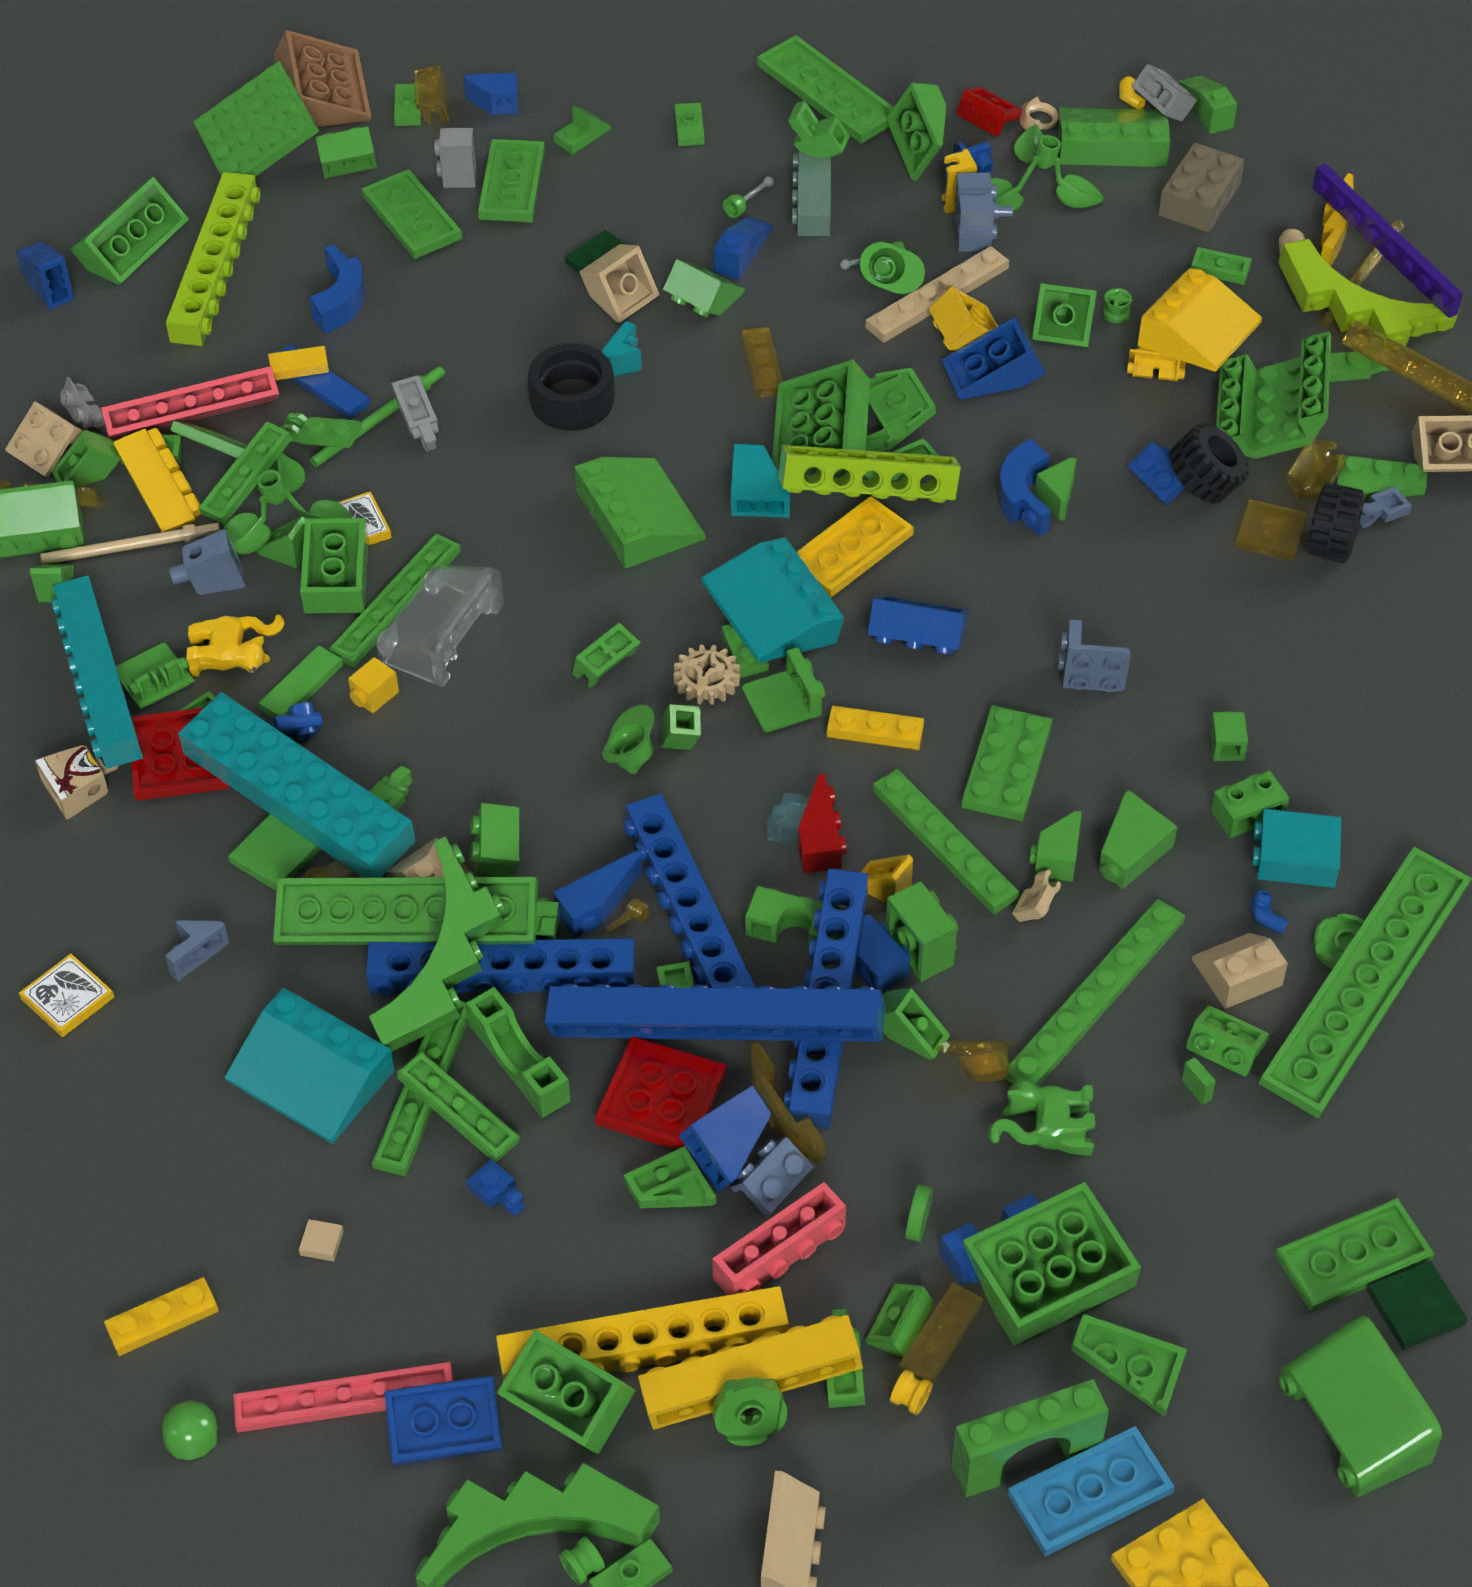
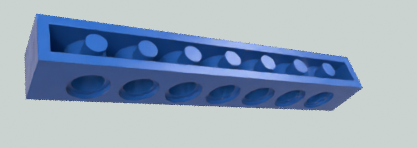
[622,794,756,988]
[783,869,868,1129]
[366,939,635,995]

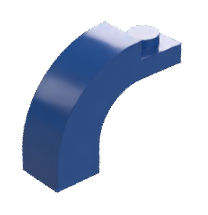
[309,244,365,334]
[999,439,1051,536]

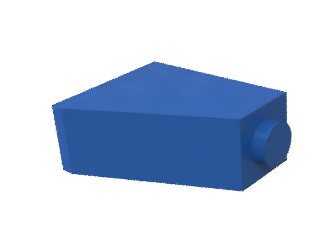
[16,241,75,310]
[678,1086,772,1193]

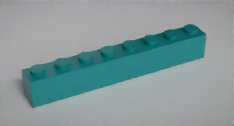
[51,575,143,769]

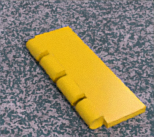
[113,428,201,532]

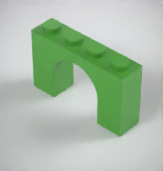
[951,1379,1109,1498]

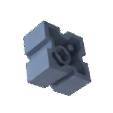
[955,172,1013,252]

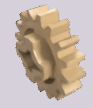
[673,645,740,705]

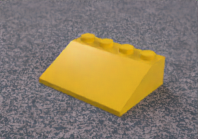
[1138,268,1262,372]

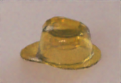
[936,1040,1015,1082]

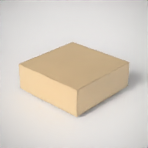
[299,1219,344,1262]

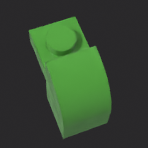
[788,100,850,158]

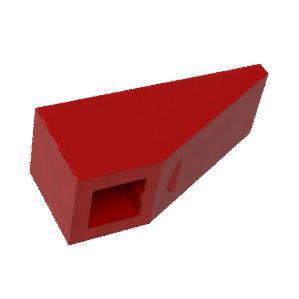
[798,773,847,873]

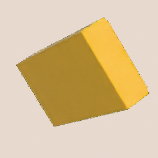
[268,346,329,380]

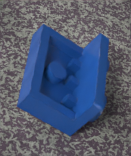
[1127,441,1185,506]

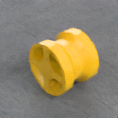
[890,1369,933,1416]

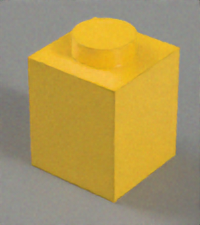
[348,657,399,714]

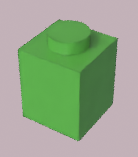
[660,704,701,750]
[1209,711,1248,761]

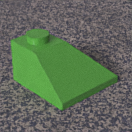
[1032,283,1097,347]

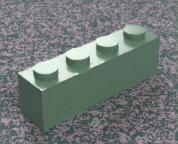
[792,150,831,236]

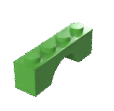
[466,987,571,1118]

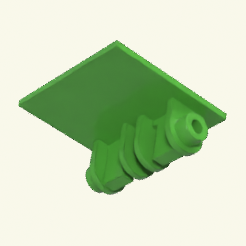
[116,642,195,709]

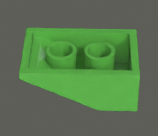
[886,83,946,181]
[497,1329,636,1454]

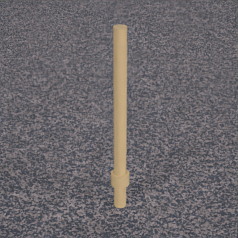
[40,522,220,565]

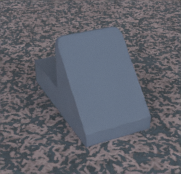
[165,920,230,981]

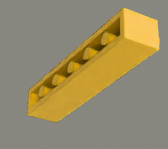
[638,1315,863,1430]

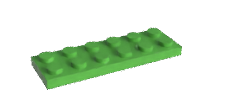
[757,35,894,144]

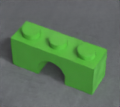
[745,886,844,952]

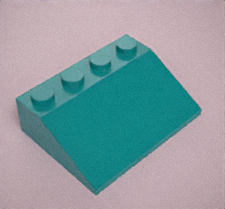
[701,537,844,663]
[225,987,394,1144]

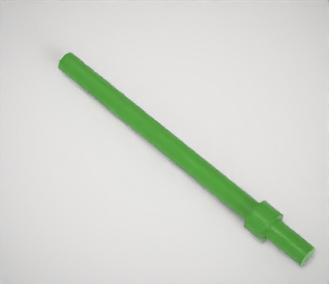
[310,366,445,468]

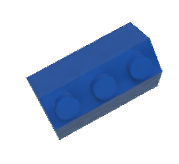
[867,595,970,654]

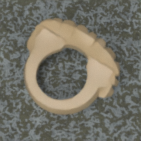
[1019,96,1059,130]

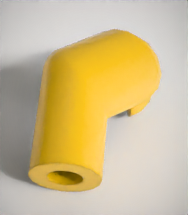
[1119,76,1146,109]

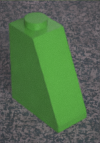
[1099,790,1177,889]

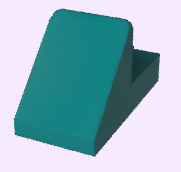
[601,321,642,376]

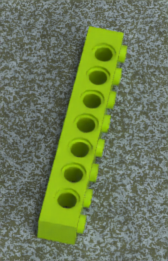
[166,172,261,346]

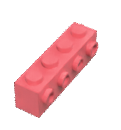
[712,1182,846,1295]

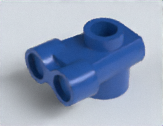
[270,702,323,739]

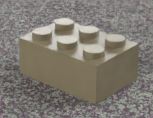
[1158,142,1244,233]

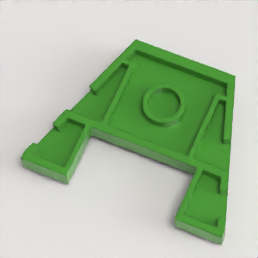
[866,368,936,452]

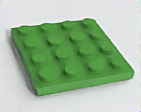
[193,61,320,177]

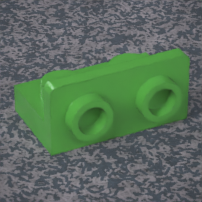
[1186,1005,1270,1076]

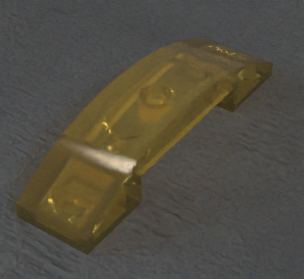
[751,1041,826,1164]

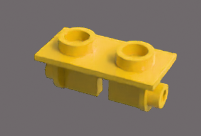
[1127,347,1186,382]

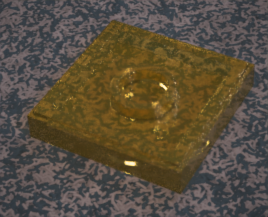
[1235,499,1307,561]

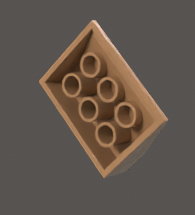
[274,30,372,127]

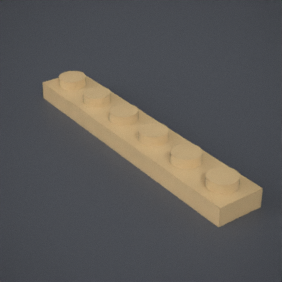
[865,246,1009,343]

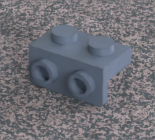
[730,1136,814,1216]

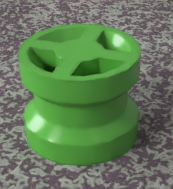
[1102,288,1132,324]
[558,1536,605,1586]

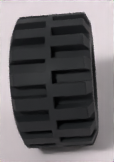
[1169,423,1249,504]
[1307,482,1364,563]

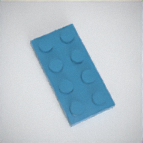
[1007,1426,1175,1557]

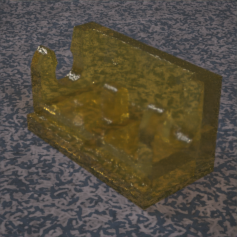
[415,65,450,124]
[1287,439,1346,499]

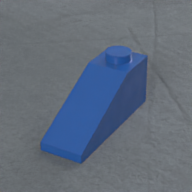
[714,217,773,280]
[553,850,642,938]

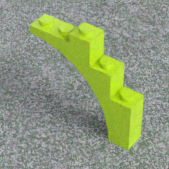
[1278,239,1460,351]

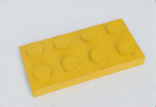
[797,496,914,598]

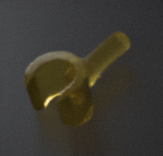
[605,899,650,933]

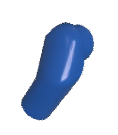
[1250,890,1289,935]

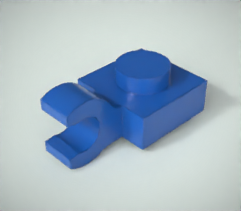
[466,1159,525,1216]

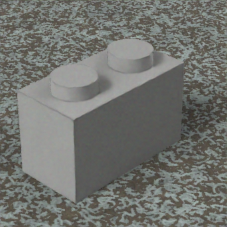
[434,128,477,188]

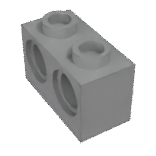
[1132,64,1197,122]

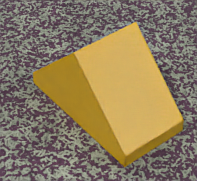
[861,854,913,904]

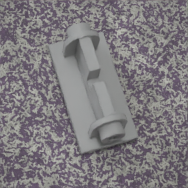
[60,377,104,431]

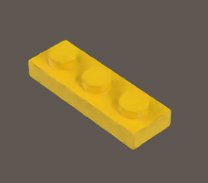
[827,706,924,750]
[104,1277,219,1356]

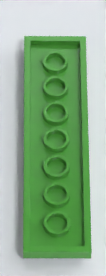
[273,877,538,945]

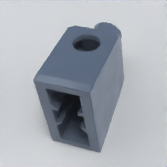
[169,529,246,595]

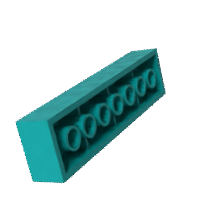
[178,692,416,878]

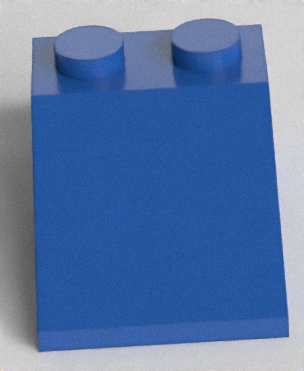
[941,317,1046,400]

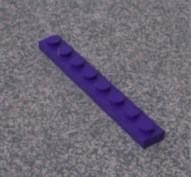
[1313,163,1463,318]

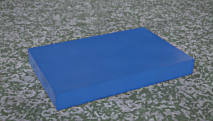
[384,1375,503,1466]

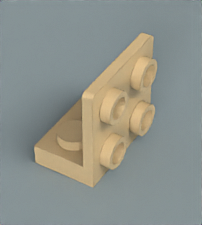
[5,401,83,477]

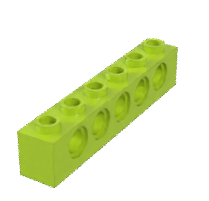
[778,445,961,503]

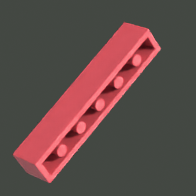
[101,366,279,440]

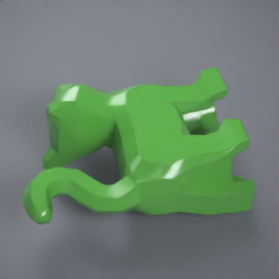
[988,1077,1095,1156]

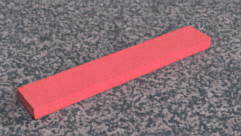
[233,1362,453,1433]

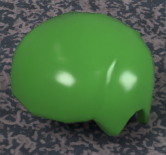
[162,1400,217,1460]

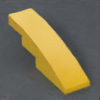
[1321,173,1353,266]

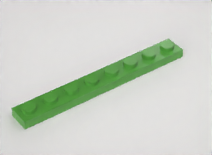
[1003,899,1185,1087]

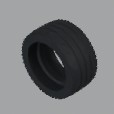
[528,343,615,431]

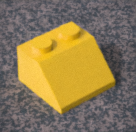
[929,286,998,352]

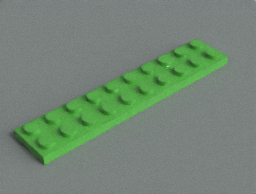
[1259,847,1472,1119]

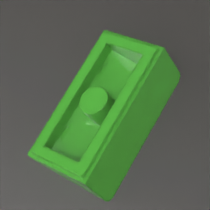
[865,1283,934,1358]

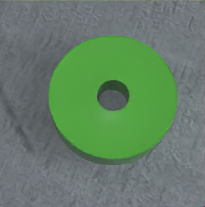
[906,1184,933,1243]

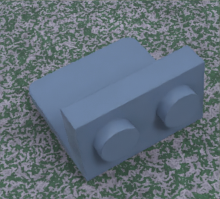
[1058,620,1131,692]

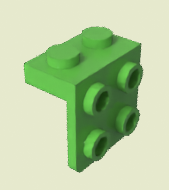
[742,647,825,732]

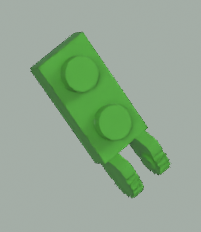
[280,412,362,448]

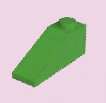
[1177,75,1237,134]

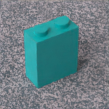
[1252,809,1341,888]

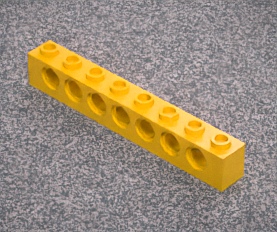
[496,1286,789,1382]

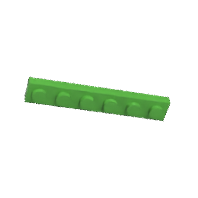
[873,769,1019,915]

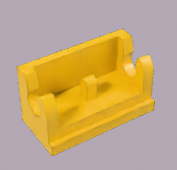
[942,149,977,214]

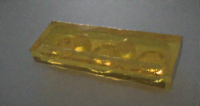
[742,327,783,398]
[899,1282,984,1383]

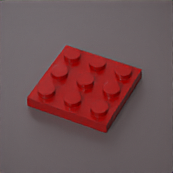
[131,707,231,801]
[595,1036,727,1155]

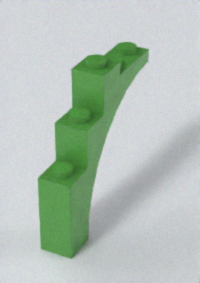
[369,836,505,1052]
[415,1463,660,1587]

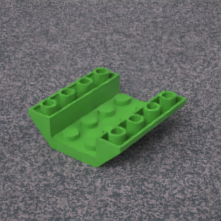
[1216,332,1331,459]

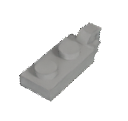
[391,375,439,452]

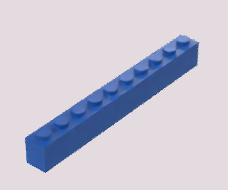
[544,984,886,1042]

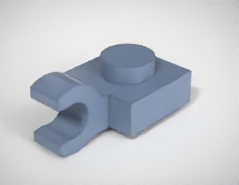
[1359,487,1412,528]

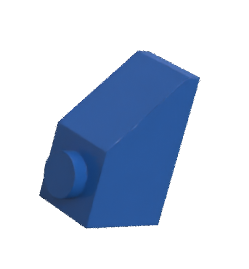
[464,72,519,115]

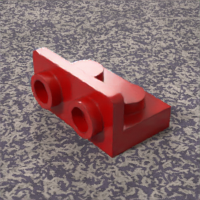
[956,87,1022,136]

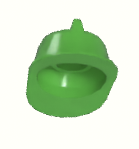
[859,242,925,294]
[602,705,655,774]

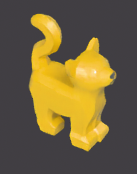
[186,614,284,677]

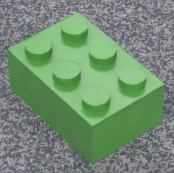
[300,518,369,613]

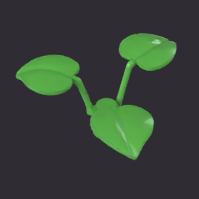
[991,124,1104,211]
[223,453,352,554]

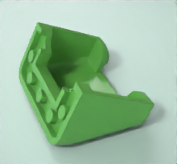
[1279,1315,1442,1498]

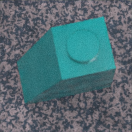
[731,444,790,518]

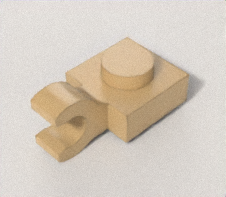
[1012,869,1061,922]

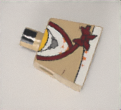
[35,745,118,820]

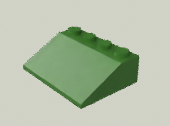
[1058,107,1170,167]
[772,359,870,478]
[574,457,706,569]
[962,1182,1141,1346]

